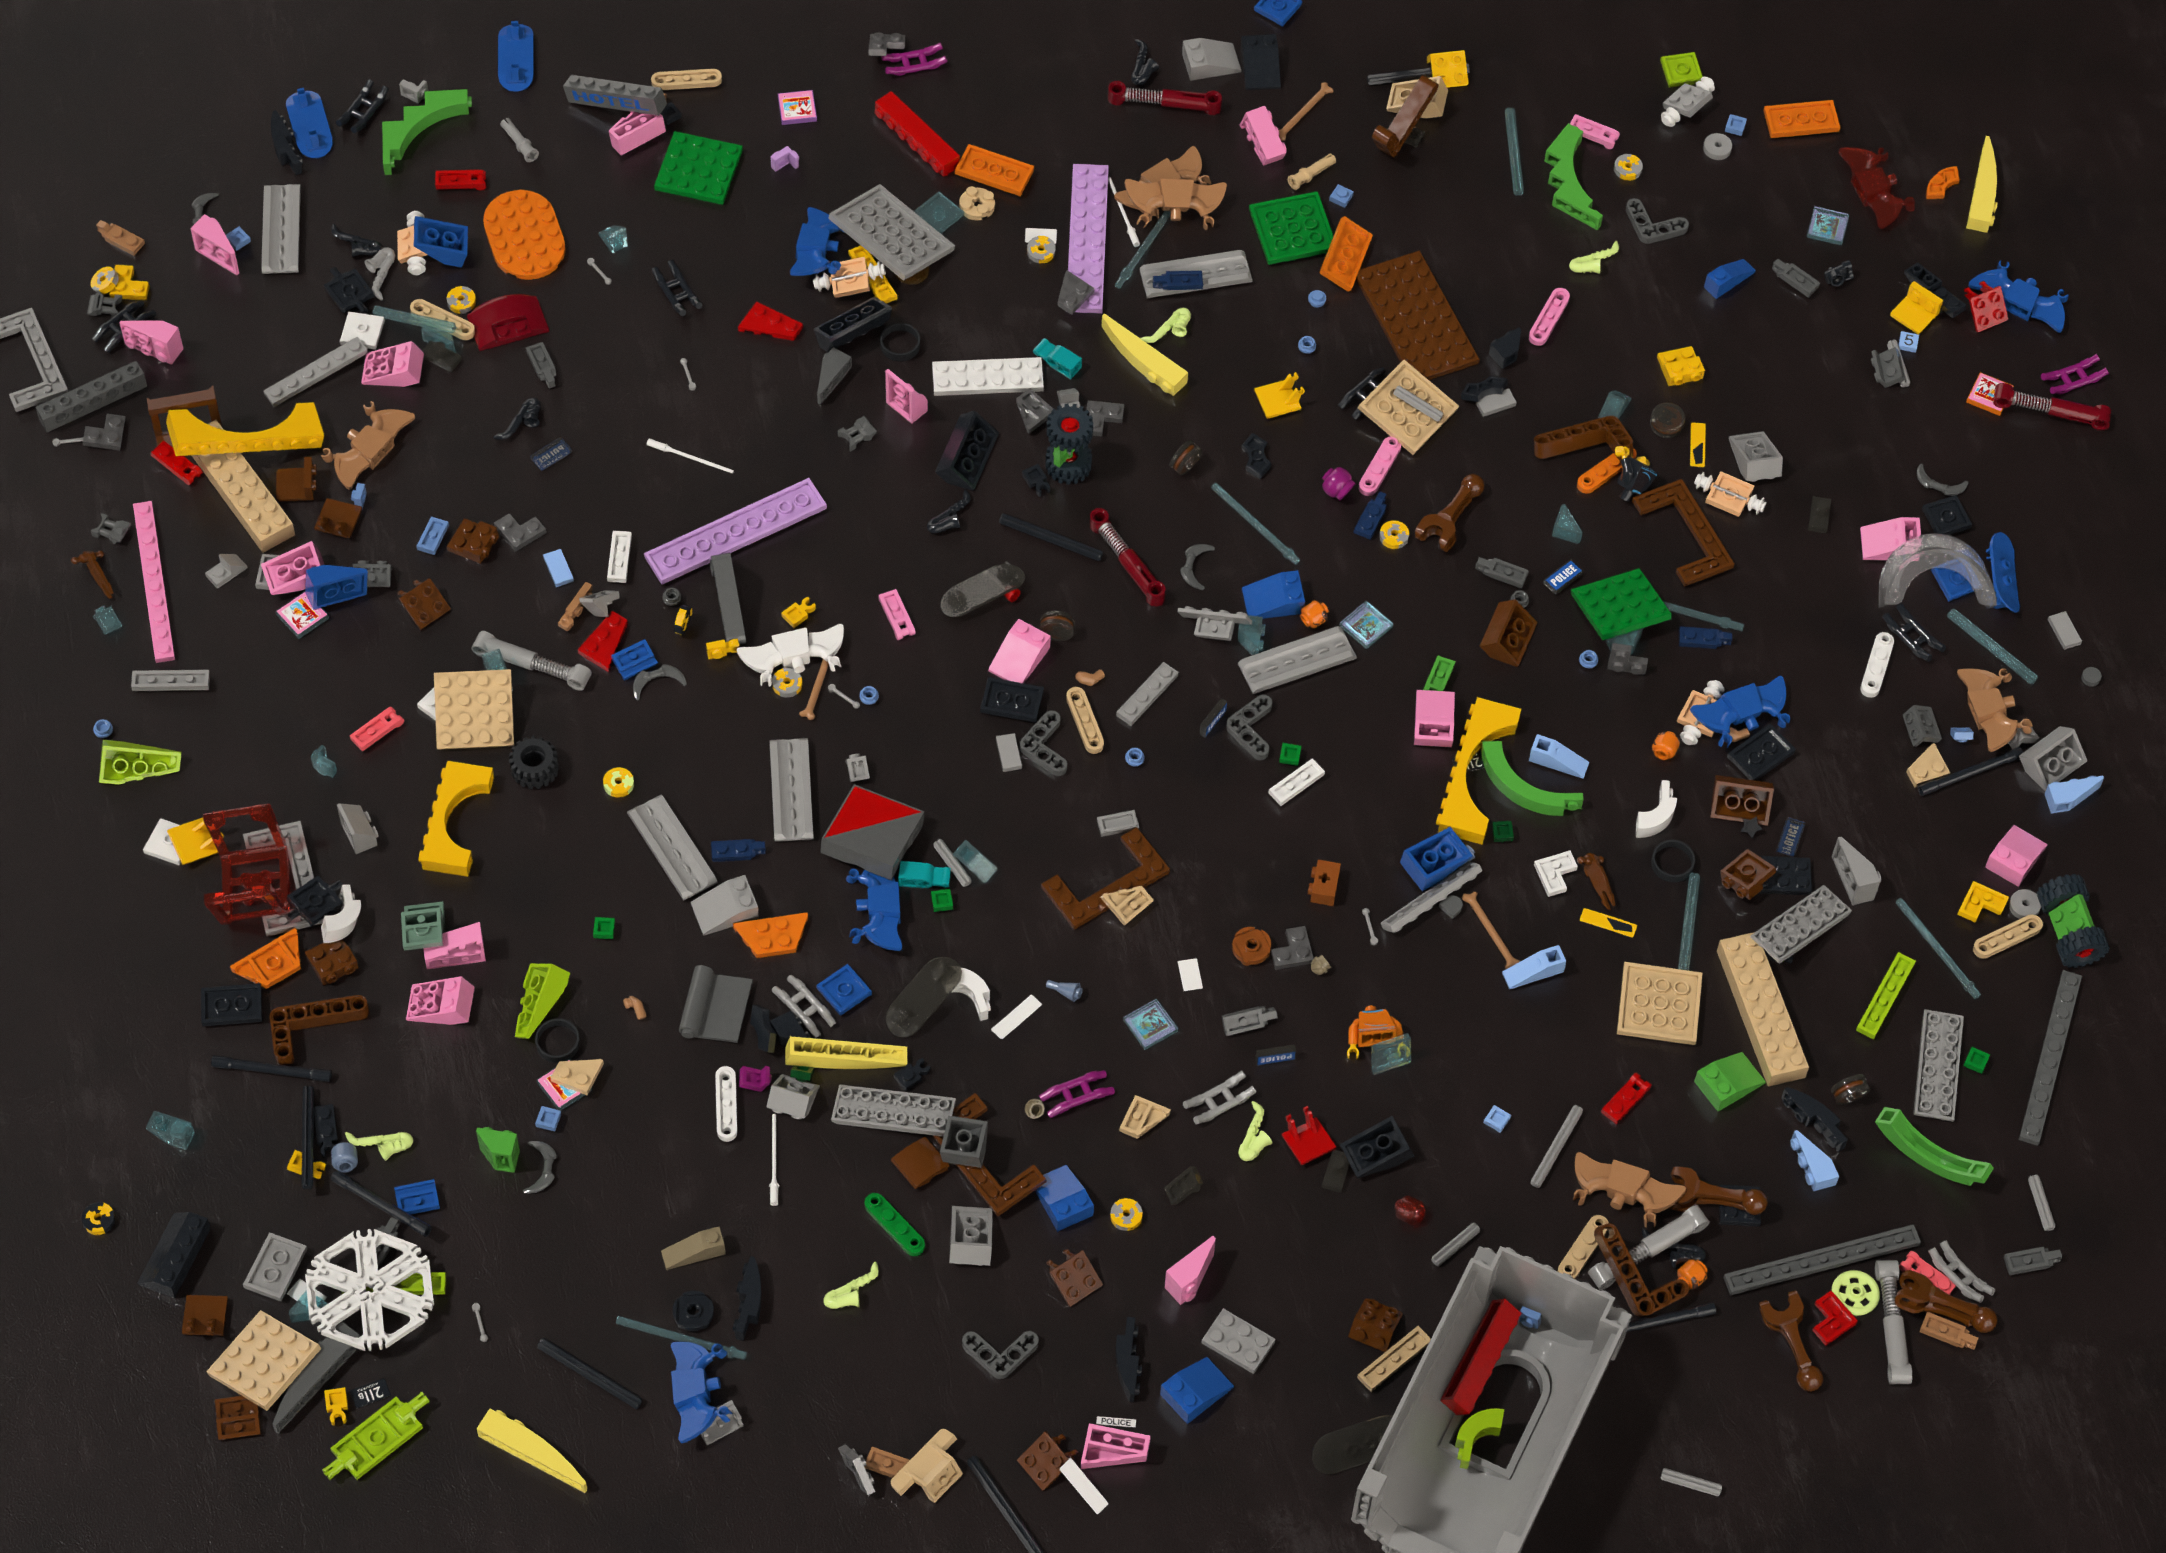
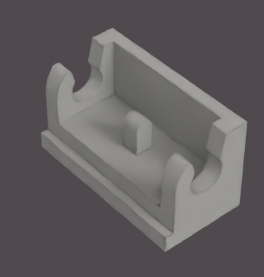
[700,1400,743,1445]

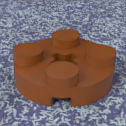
[1232,927,1271,966]

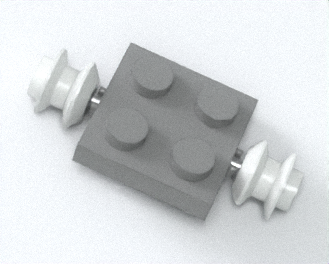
[1661,77,1715,127]

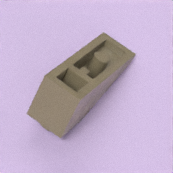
[661,1227,725,1270]

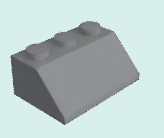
[2019,726,2087,791]

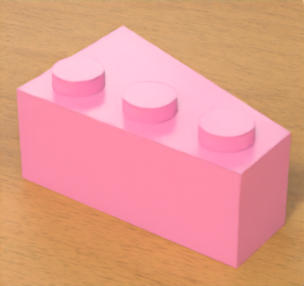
[1240,106,1286,166]
[609,111,666,155]
[423,922,486,970]
[1081,1424,1150,1469]

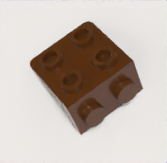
[276,457,317,502]
[1348,1298,1403,1352]

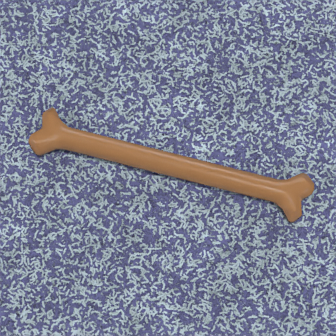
[1279,82,1334,141]
[799,659,829,720]
[1462,891,1521,969]

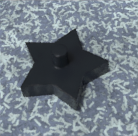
[1740,816,1763,838]

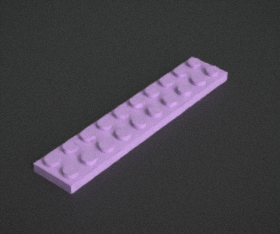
[1068,164,1109,313]
[644,478,827,585]

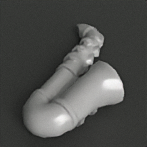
[364,247,396,301]

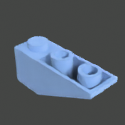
[1529,734,1589,779]
[2045,776,2104,814]
[1502,945,1566,989]
[1790,1130,1839,1192]

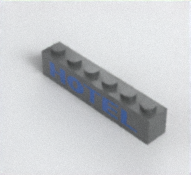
[563,75,667,116]

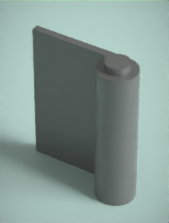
[679,965,753,1043]

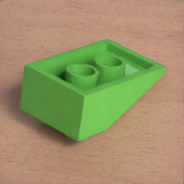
[1694,1052,1766,1112]

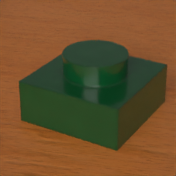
[1492,821,1514,842]
[790,1066,814,1082]

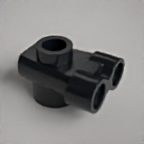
[1824,260,1854,287]

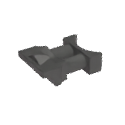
[87,292,123,317]
[838,416,877,451]
[91,513,131,544]

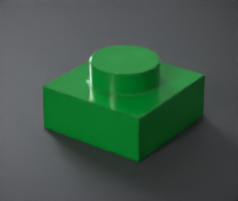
[1279,743,1301,766]
[931,889,953,912]
[593,917,615,939]
[1963,1047,1990,1074]

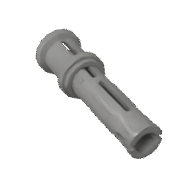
[500,118,539,162]

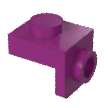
[739,1066,772,1092]

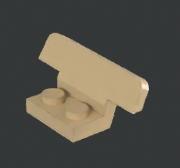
[891,1429,963,1503]

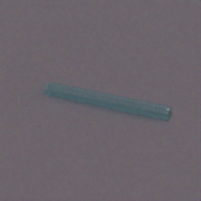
[1505,108,1524,196]
[1947,609,2038,684]
[1678,873,1700,971]

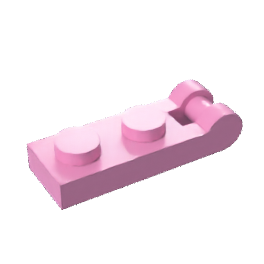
[1570,114,1620,149]
[879,589,916,640]

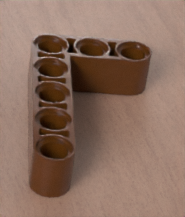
[1372,75,1439,157]
[1534,416,1633,460]
[270,995,369,1066]
[1594,1223,1689,1317]

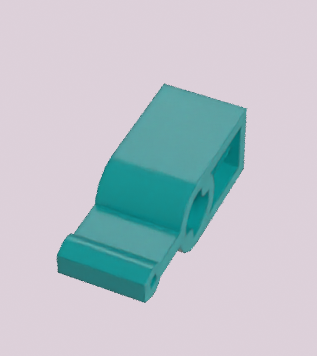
[1033,338,1082,379]
[898,861,951,888]

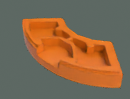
[1926,166,1960,199]

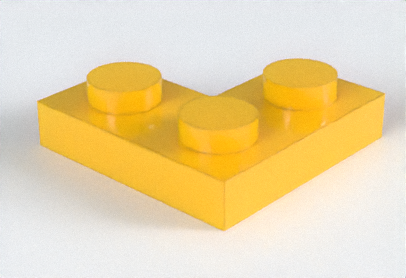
[109,265,149,301]
[1957,881,2009,922]

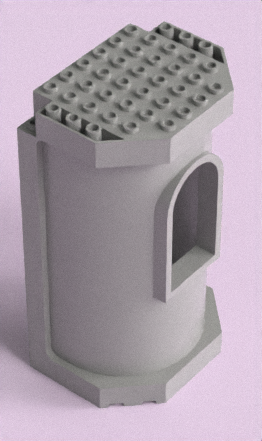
[1351,1246,1632,1553]

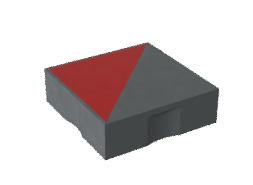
[821,784,924,880]

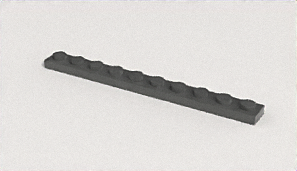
[2019,970,2082,1146]
[1723,1224,1921,1295]

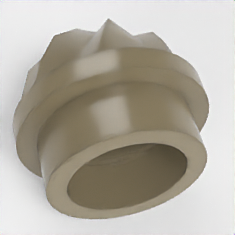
[1311,955,1331,975]
[1025,1099,1044,1119]

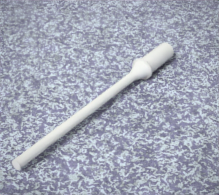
[1108,177,1140,247]
[647,438,734,474]
[769,1114,779,1206]

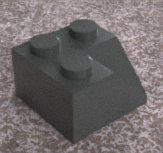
[940,1116,988,1168]

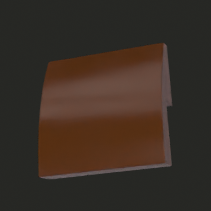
[891,1137,950,1189]
[215,1396,261,1440]

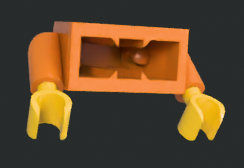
[1347,1005,1408,1060]

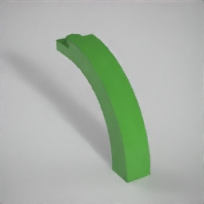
[1481,741,1583,816]
[1875,1107,1994,1186]

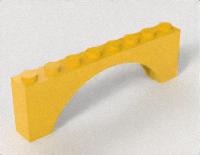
[166,402,324,456]
[1436,697,1521,845]

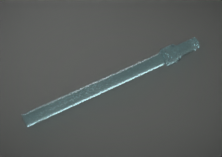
[1115,211,1171,288]
[1663,601,1744,631]

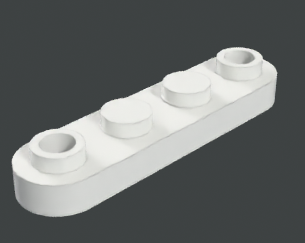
[1860,632,1894,698]
[715,1066,737,1142]

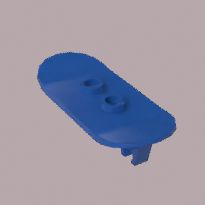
[498,21,534,92]
[286,88,333,158]
[1986,532,2020,613]

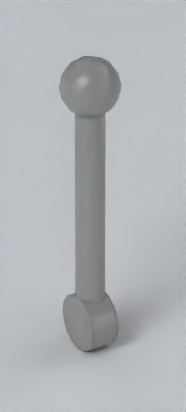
[587,258,612,285]
[680,358,696,390]
[52,437,83,447]
[828,684,860,709]
[1362,908,1378,946]
[472,1303,488,1342]

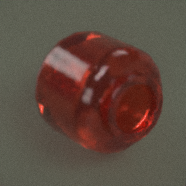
[1394,1195,1426,1225]

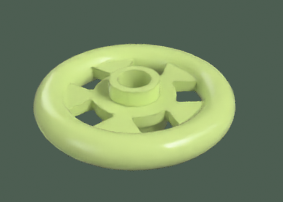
[1831,1270,1880,1316]

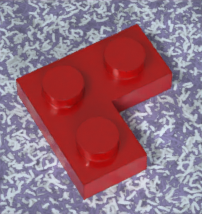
[1812,1291,1858,1346]

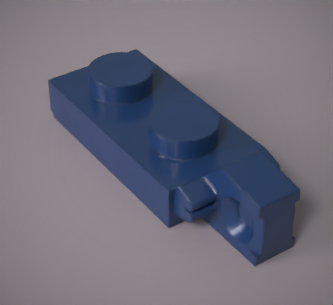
[1152,271,1203,290]
[1354,492,1387,540]
[1679,627,1732,649]
[711,839,766,862]

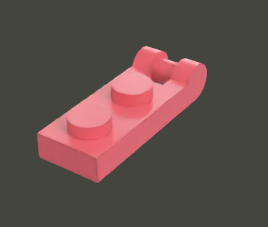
[350,707,404,752]
[1899,1251,1956,1295]

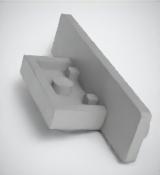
[1177,606,1252,641]

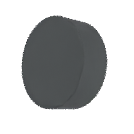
[2081,667,2102,686]

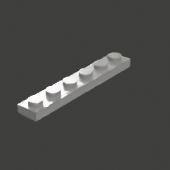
[263,336,368,407]
[1381,861,1482,933]

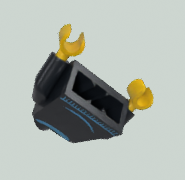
[1615,446,1659,502]

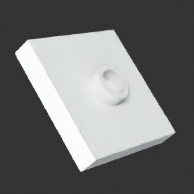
[340,312,385,350]
[143,818,181,865]

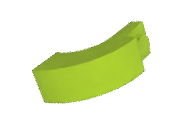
[1455,1409,1504,1469]

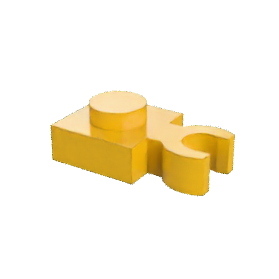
[781,597,816,628]
[706,639,739,659]
[287,1150,326,1179]
[325,1387,348,1425]

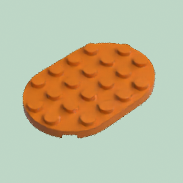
[483,189,565,280]

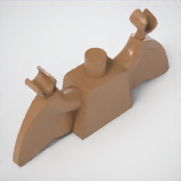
[1114,146,1211,221]
[1124,179,1227,230]
[321,401,415,490]
[1957,668,2033,752]
[1573,1152,1686,1227]

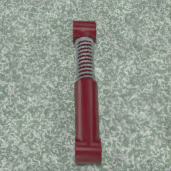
[1108,81,1222,115]
[1993,383,2111,430]
[1090,508,1165,606]

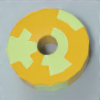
[603,767,634,798]

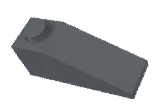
[817,347,852,405]

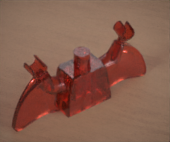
[1839,148,1915,229]

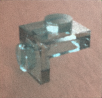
[92,605,122,635]
[311,745,337,778]

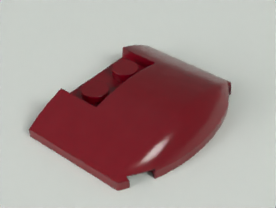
[467,294,549,351]

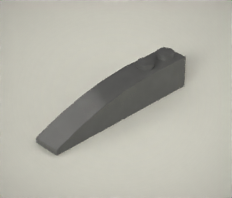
[272,1322,360,1434]

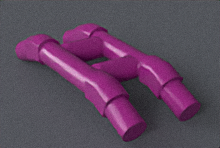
[881,42,948,76]
[2041,354,2109,394]
[1039,1070,1115,1118]

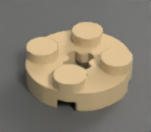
[959,186,995,221]

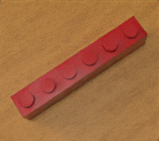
[875,91,960,177]
[1440,1299,1522,1415]

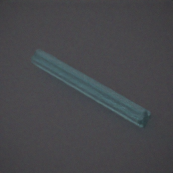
[372,306,456,333]

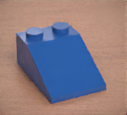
[413,216,468,268]
[305,565,368,610]
[1242,570,1305,620]
[1400,827,1473,891]
[1035,1165,1094,1232]
[1160,1357,1234,1424]

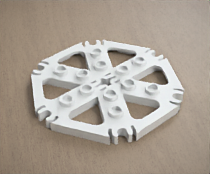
[305,1229,434,1351]

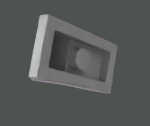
[1057,388,1080,408]
[205,554,248,589]
[579,590,620,617]

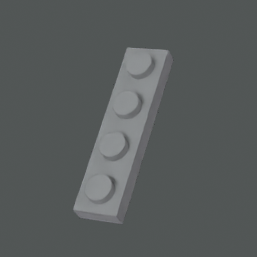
[1116,662,1178,726]
[131,670,210,691]

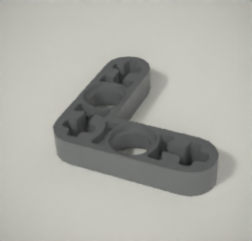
[1626,198,1689,244]
[1226,695,1272,760]
[1020,711,1067,776]
[962,1331,1039,1379]

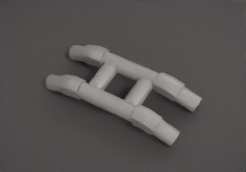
[772,975,837,1038]
[1183,1070,1257,1124]
[1928,1240,1995,1303]

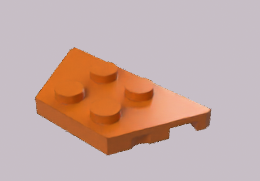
[733,912,808,958]
[230,928,301,989]

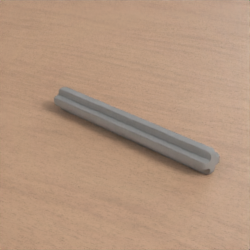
[1531,1105,1583,1188]

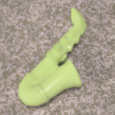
[1569,241,1619,274]
[1140,307,1191,343]
[1238,1101,1272,1161]
[345,1132,413,1160]
[823,1262,878,1309]

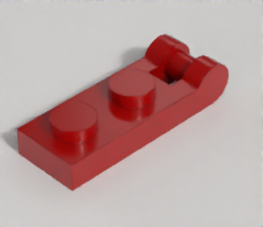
[435,170,486,190]
[151,440,203,485]
[1601,1072,1652,1124]

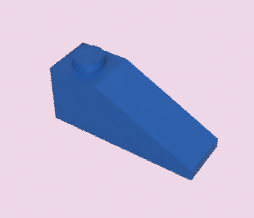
[1704,259,1756,299]

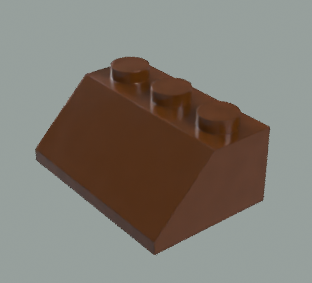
[1480,599,1538,667]
[1710,775,1774,826]

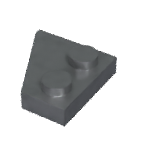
[1058,270,1094,315]
[1016,388,1053,434]

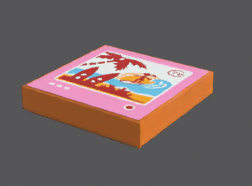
[1966,372,2014,416]

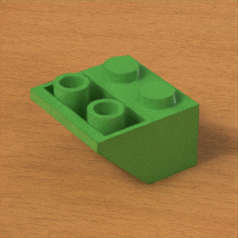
[476,1127,520,1173]

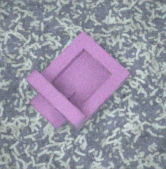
[771,146,799,172]

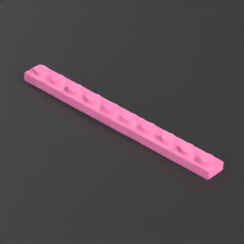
[133,501,175,663]

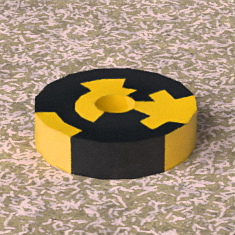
[674,604,692,635]
[81,1202,115,1235]

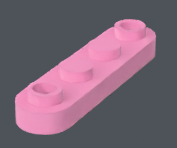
[1529,288,1570,346]
[1359,436,1401,496]

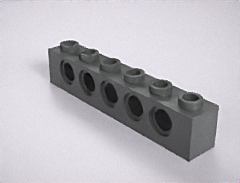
[35,361,147,432]

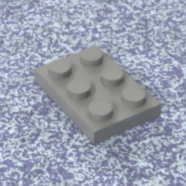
[243,1232,307,1301]
[1201,1308,1276,1374]

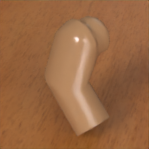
[1076,669,1105,686]
[1728,726,1750,742]
[623,996,647,1020]

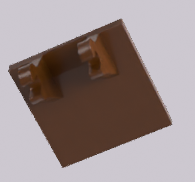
[314,498,362,539]
[398,578,451,630]
[1046,1249,1103,1307]
[182,1295,228,1336]
[1017,1431,1079,1491]

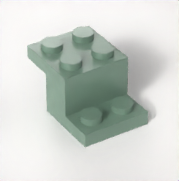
[401,901,446,951]

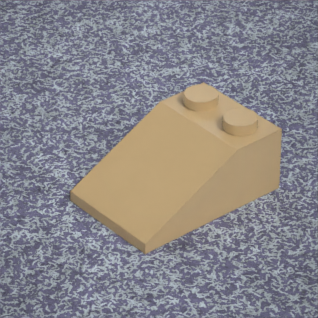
[1386,76,1448,118]

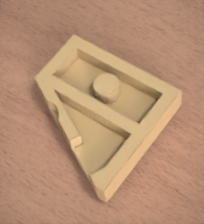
[1906,743,1950,788]
[1100,886,1154,926]
[551,1059,604,1095]
[1119,1095,1171,1139]

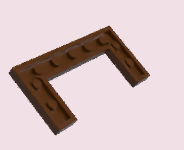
[1632,479,1734,587]
[1041,827,1170,930]
[932,1093,1047,1216]

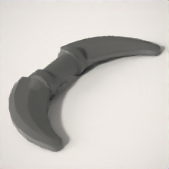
[192,193,219,224]
[1917,464,1968,496]
[1180,544,1215,590]
[633,664,687,701]
[523,1141,557,1194]

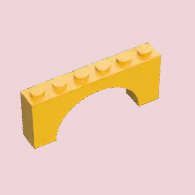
[419,761,494,877]

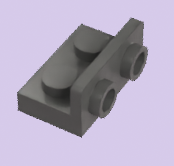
[1871,347,1905,388]
[353,561,393,588]
[1903,705,1942,747]

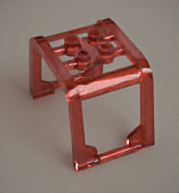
[203,803,290,925]

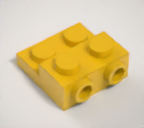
[1657,346,1705,386]

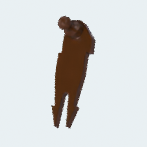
[71,551,114,599]
[1577,853,1616,910]

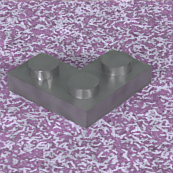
[869,33,905,56]
[1087,400,1124,436]
[83,414,125,451]
[494,513,546,552]
[1608,643,1648,674]
[1271,926,1314,970]
[838,1444,875,1495]

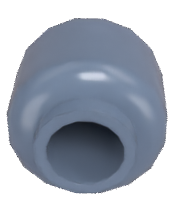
[331,1142,358,1173]

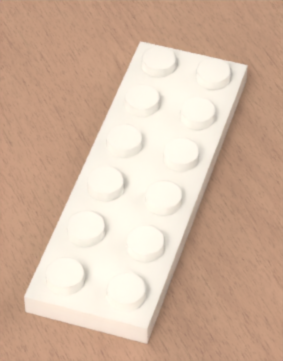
[932,357,1044,396]

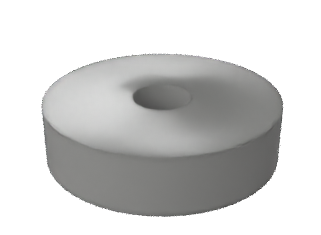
[1703,133,1732,160]
[2009,889,2041,919]

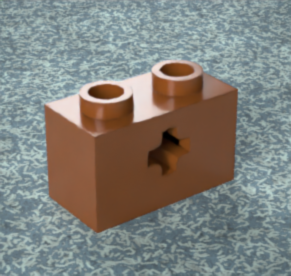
[1308,860,1341,906]

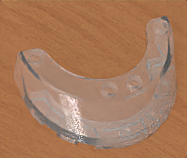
[1879,534,1997,609]

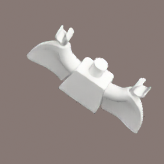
[737,624,844,687]

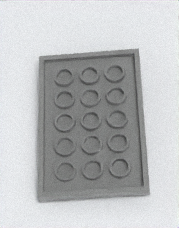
[829,184,955,281]

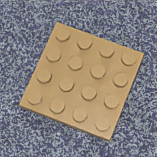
[1358,360,1459,455]
[434,669,514,750]
[1617,962,1702,1045]
[206,1310,321,1411]

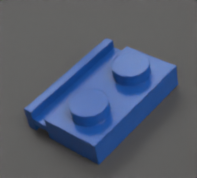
[611,639,658,681]
[394,1179,440,1215]

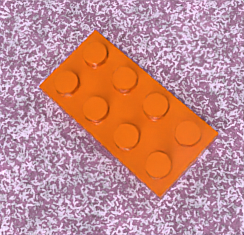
[1763,100,1840,138]
[955,144,1034,196]
[1319,216,1373,292]

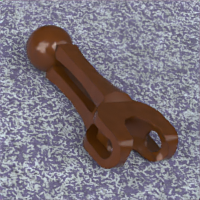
[1415,474,1485,552]
[1669,1167,1768,1215]
[1895,1270,1997,1333]
[1759,1290,1823,1391]

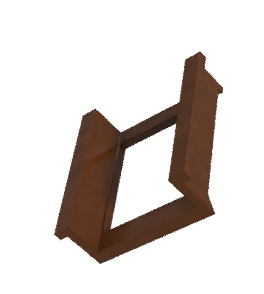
[147,386,222,447]

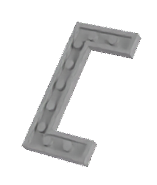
[0,308,68,412]
[243,821,324,937]

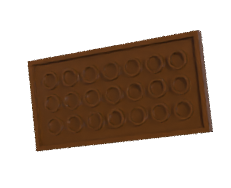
[1356,250,1480,380]

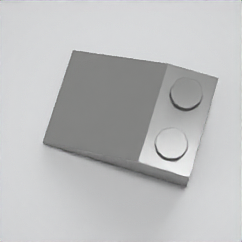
[1182,38,1241,81]
[1729,431,1783,482]
[1832,837,1881,905]
[691,875,759,936]
[949,1206,992,1266]

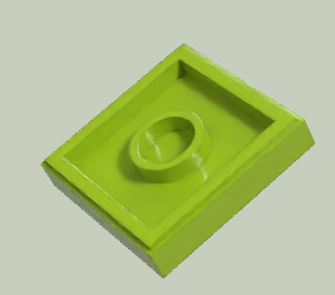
[1660,52,1703,88]

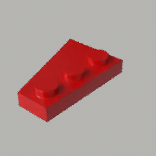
[738,302,803,341]
[578,611,628,672]

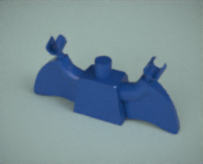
[790,207,845,276]
[1968,260,2068,332]
[1690,676,1790,748]
[846,869,902,951]
[671,1342,733,1443]

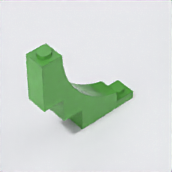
[382,89,472,175]
[1544,123,1603,230]

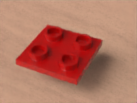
[1964,281,2009,332]
[1282,1106,1336,1166]

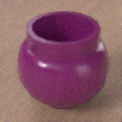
[1322,467,1355,501]

